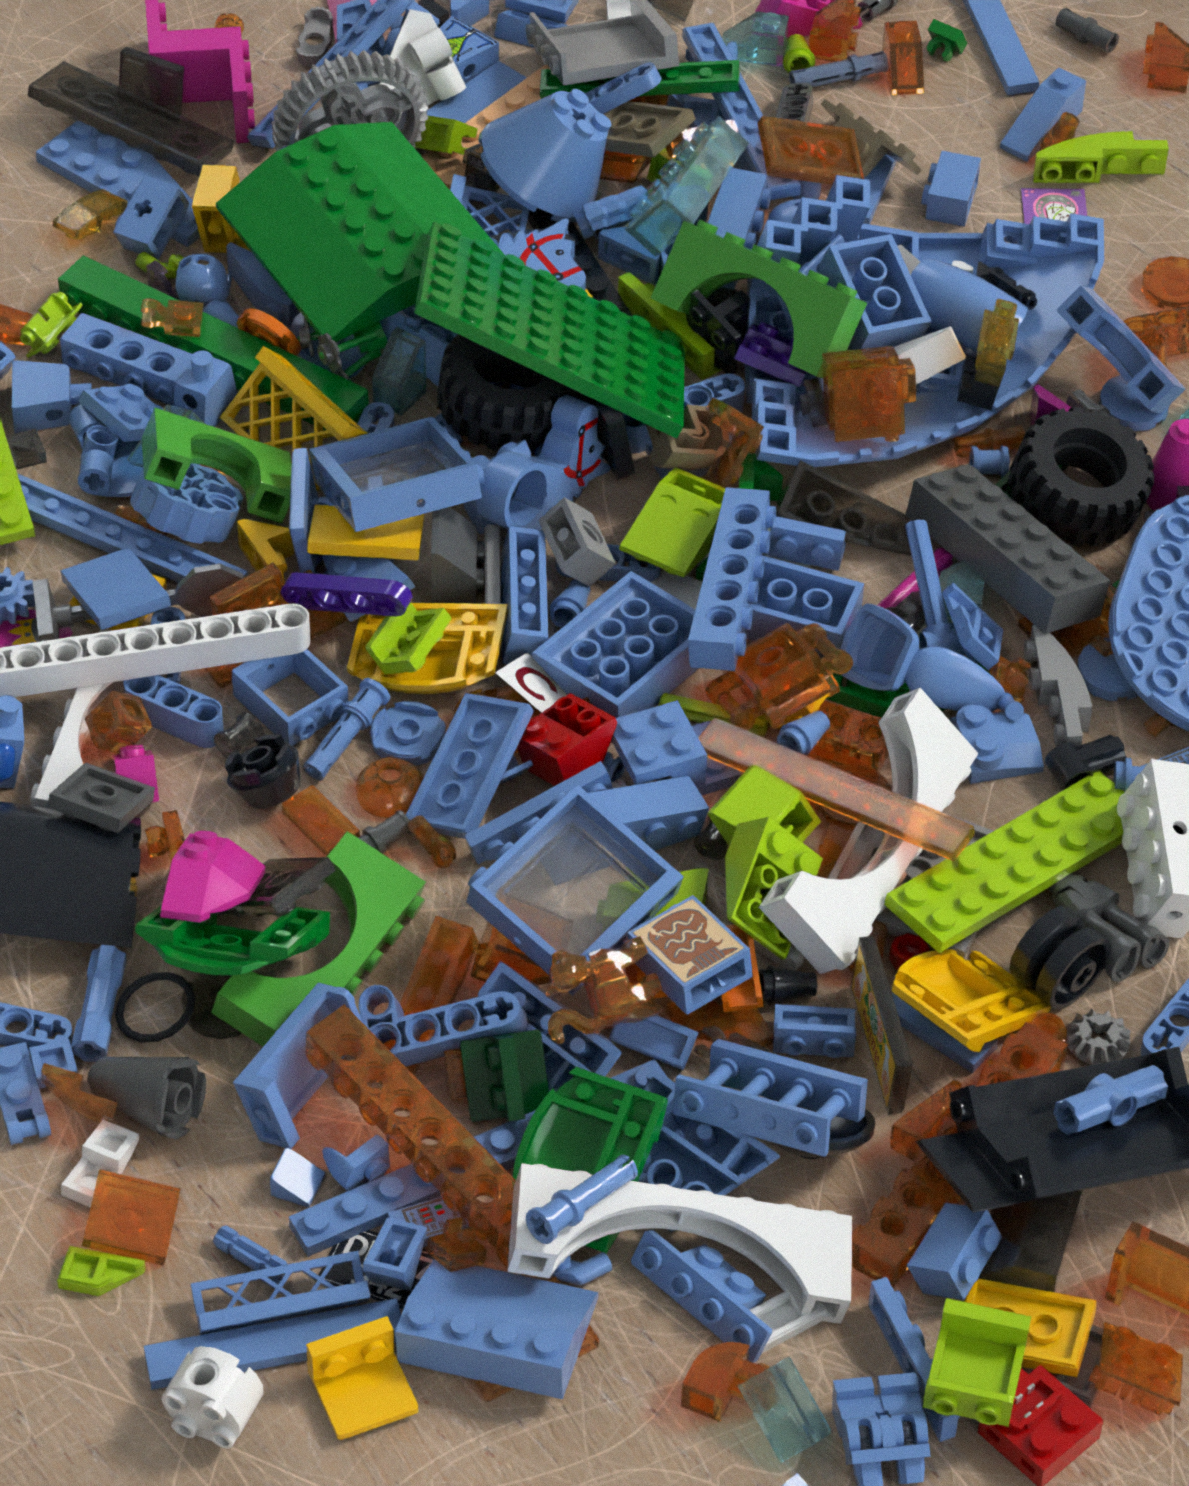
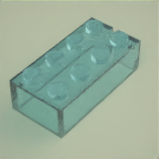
[625,116,749,257]

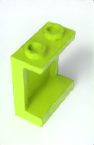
[923,1298,1031,1427]

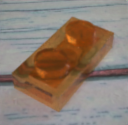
[282,785,360,856]

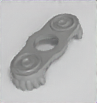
[296,6,333,67]

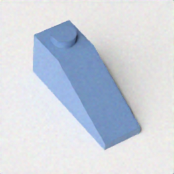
[1000,68,1086,162]
[226,242,300,330]

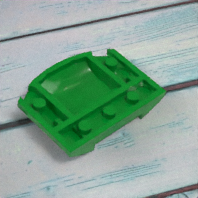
[511,1067,668,1254]

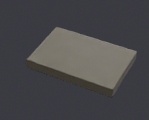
[604,101,696,157]

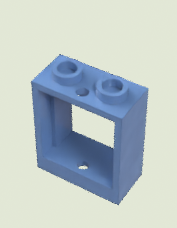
[232,649,348,746]

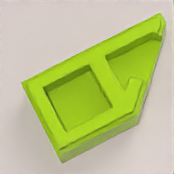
[57,1246,146,1296]

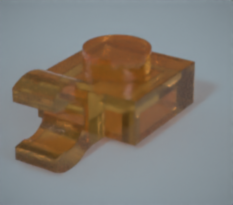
[141,298,204,337]

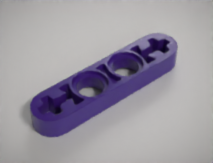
[281,572,413,617]

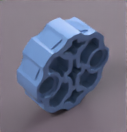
[130,463,243,544]

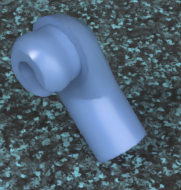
[552,1252,612,1286]

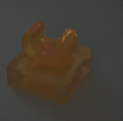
[988,655,1031,703]
[145,810,185,863]
[426,1217,487,1272]

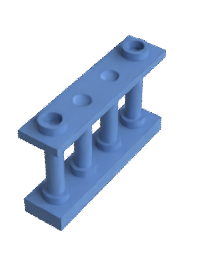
[673,1039,868,1157]

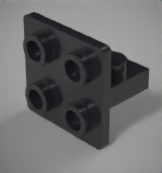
[688,290,751,374]

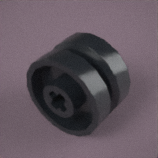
[1009,906,1111,1010]

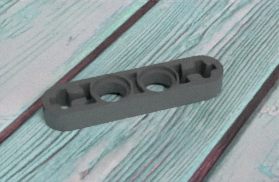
[773,83,814,149]

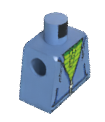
[440,16,499,84]

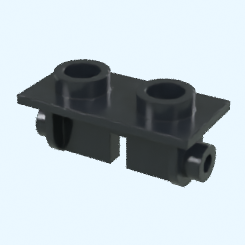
[976,261,1037,310]

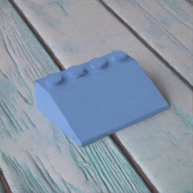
[532,571,699,718]
[395,1257,598,1399]

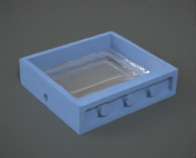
[309,417,484,532]
[466,784,684,996]

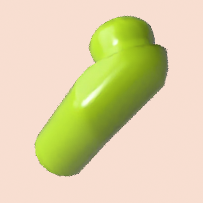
[135,252,185,280]

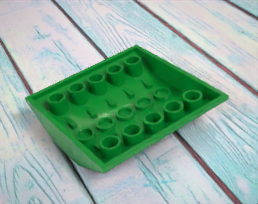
[216,122,505,342]

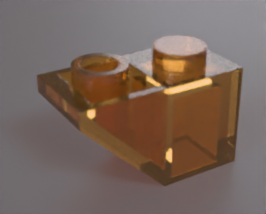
[809,0,861,62]
[1142,22,1189,93]

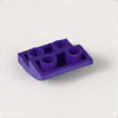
[734,322,807,387]

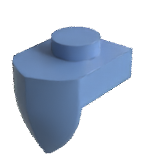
[322,1134,390,1191]

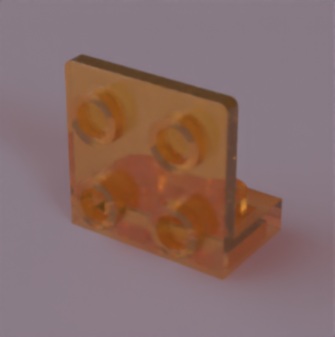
[705,397,764,489]

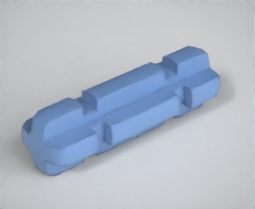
[213,1226,287,1284]

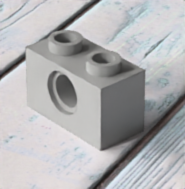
[538,497,616,587]

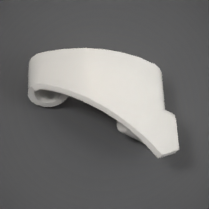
[379,9,466,115]

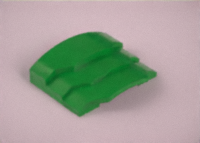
[135,904,330,975]

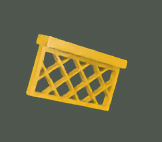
[219,346,368,491]

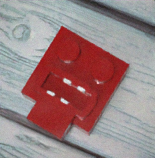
[977,1365,1104,1486]

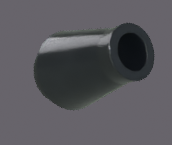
[758,965,817,1005]

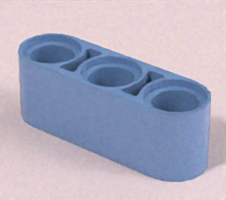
[123,675,224,748]

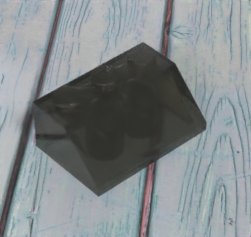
[979,1190,1084,1292]

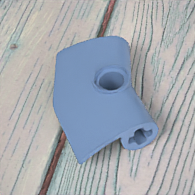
[69,404,143,497]

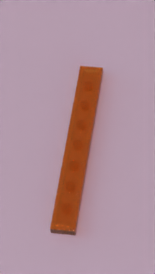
[698,718,975,861]

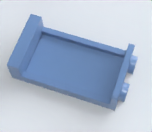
[233,983,369,1149]

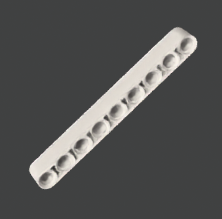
[0,604,310,697]

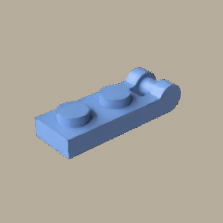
[0,1042,51,1145]

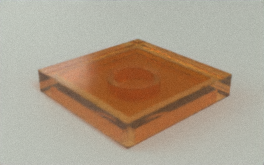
[81,1169,181,1266]

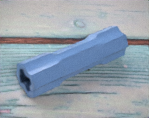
[71,945,127,1062]

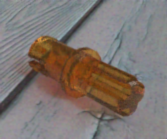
[954,425,1025,458]

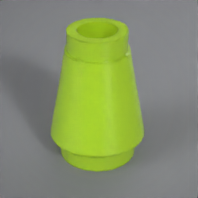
[783,34,815,73]

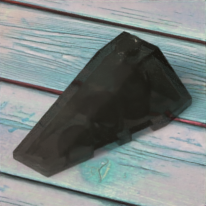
[775,460,911,556]

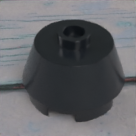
[225,734,301,809]

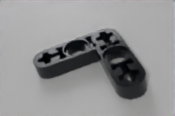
[585,398,635,480]

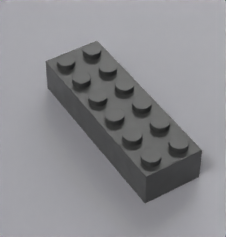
[906,464,1110,634]

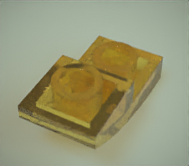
[52,189,127,239]

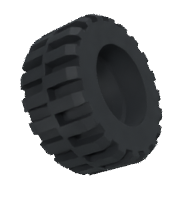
[437,334,576,451]
[1008,407,1155,547]

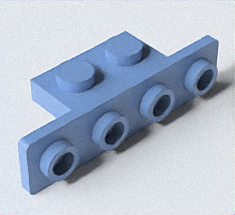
[631,1229,772,1364]

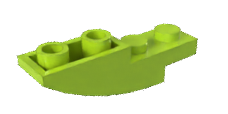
[1033,131,1169,183]

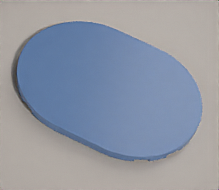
[1108,495,1189,732]

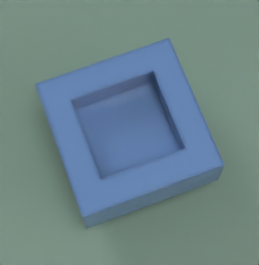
[29,1039,78,1089]

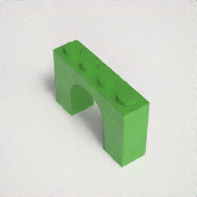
[142,407,292,523]

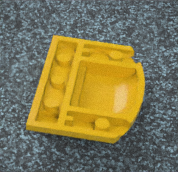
[347,603,508,694]
[891,949,1051,1052]

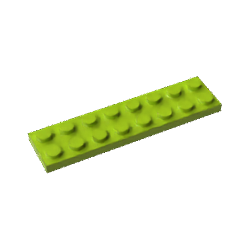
[884,771,1125,953]

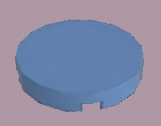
[1099,375,1170,431]
[1077,638,1138,701]
[370,701,446,767]

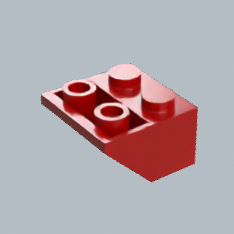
[517,693,617,786]

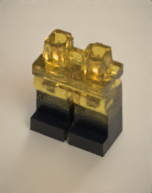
[957,299,1019,410]

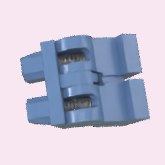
[832,1372,931,1486]

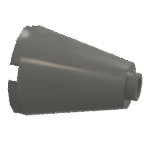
[87,1057,206,1139]

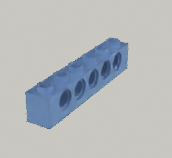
[688,487,776,671]

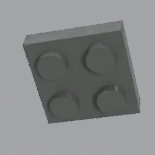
[48,762,155,833]

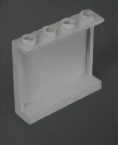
[526,0,679,86]

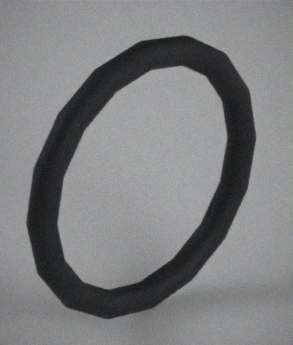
[115,972,196,1042]

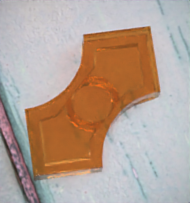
[666,1001,774,1050]

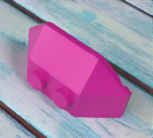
[160,831,266,923]

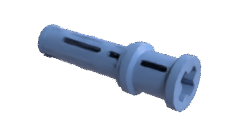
[303,678,391,781]
[526,1154,638,1244]

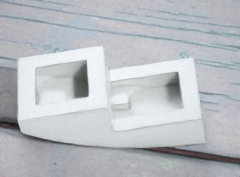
[61,1120,139,1211]

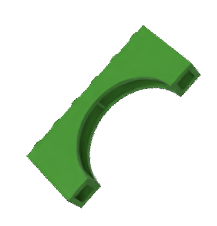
[651,219,867,382]
[211,831,426,1046]

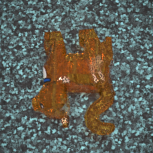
[545,936,663,1044]

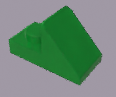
[738,448,783,501]

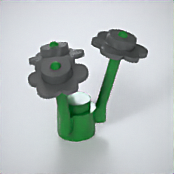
[297,318,388,381]

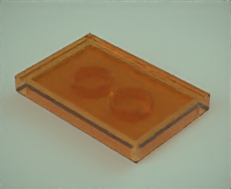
[757,116,864,185]

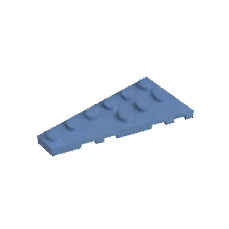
[36,101,200,247]

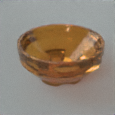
[356,757,424,819]

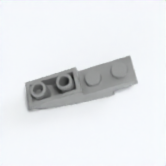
[1024,625,1093,747]

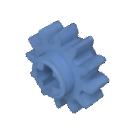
[0,567,35,625]

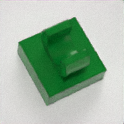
[927,19,968,62]

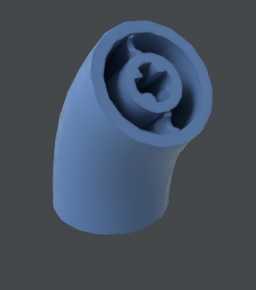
[911,258,1028,354]

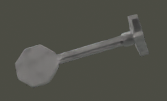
[32,563,247,641]

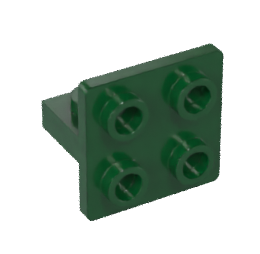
[460,1029,549,1122]

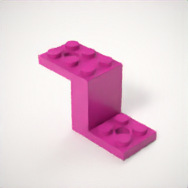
[145,0,255,143]

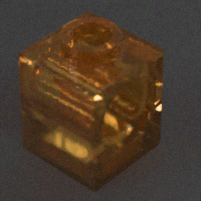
[84,691,153,753]

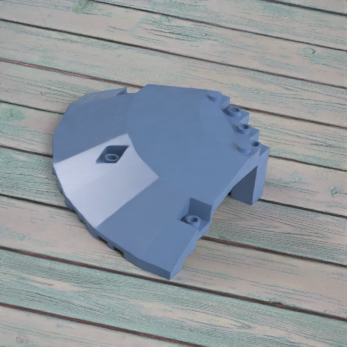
[744,175,1105,468]

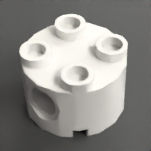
[161,1346,264,1449]

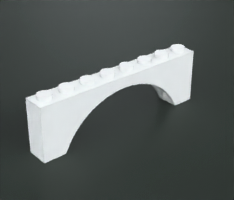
[759,688,978,974]
[507,1163,852,1324]

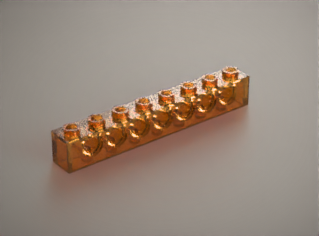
[305,1004,528,1276]
[852,1022,1068,1288]

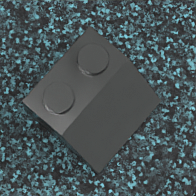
[431,507,484,604]

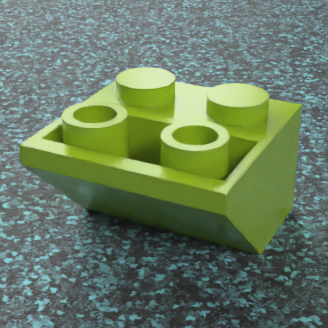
[707,765,821,845]

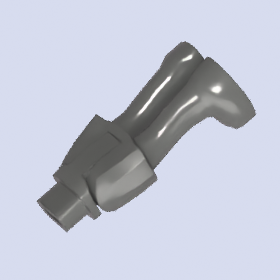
[1047,874,1170,982]

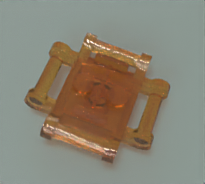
[705,623,853,731]

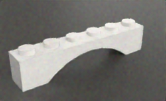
[30,630,124,807]

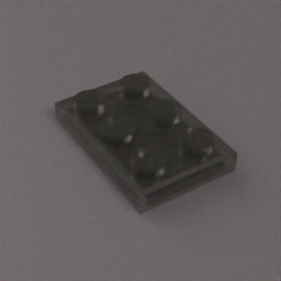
[218,857,336,917]

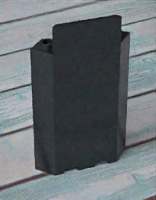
[915,1047,1189,1213]

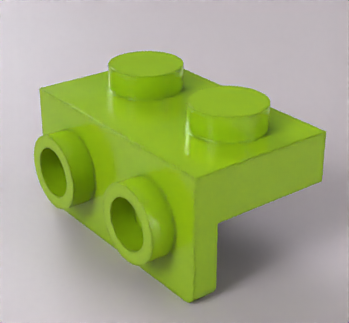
[365,602,452,675]

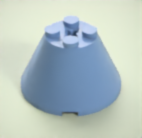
[478,89,611,223]

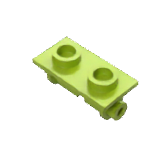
[20,292,83,358]

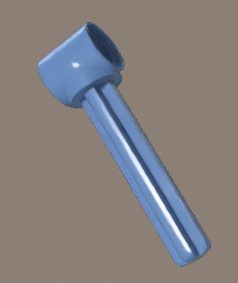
[905,520,964,656]

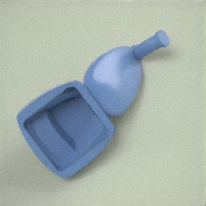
[837,603,1024,720]

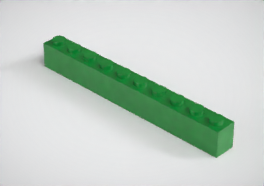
[58,255,369,431]

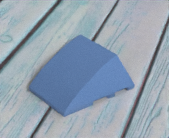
[638,1066,780,1232]

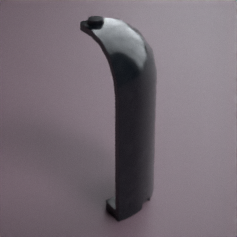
[0,801,141,948]

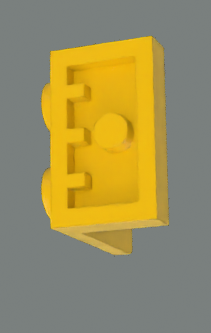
[306,1316,418,1440]

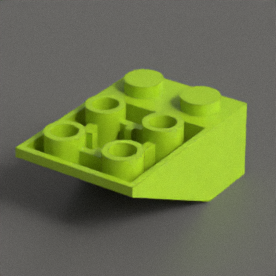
[619,467,725,578]
[725,817,823,960]

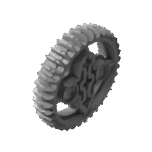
[271,50,428,151]

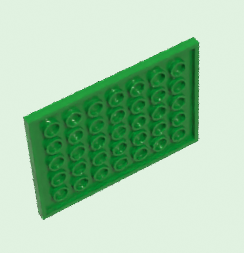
[414,222,685,439]

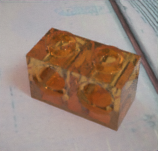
[806,700,889,779]

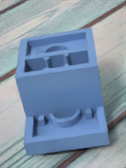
[611,700,741,796]

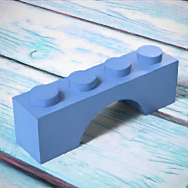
[1056,285,1186,414]

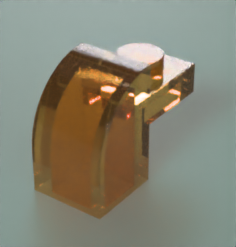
[681,1342,783,1422]

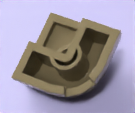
[645,405,730,471]

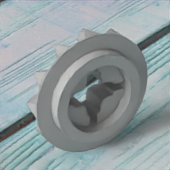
[1066,1008,1130,1065]

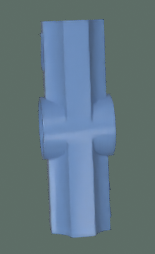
[1053,1065,1168,1135]

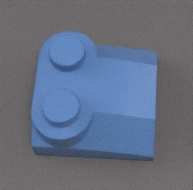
[950,704,1044,784]

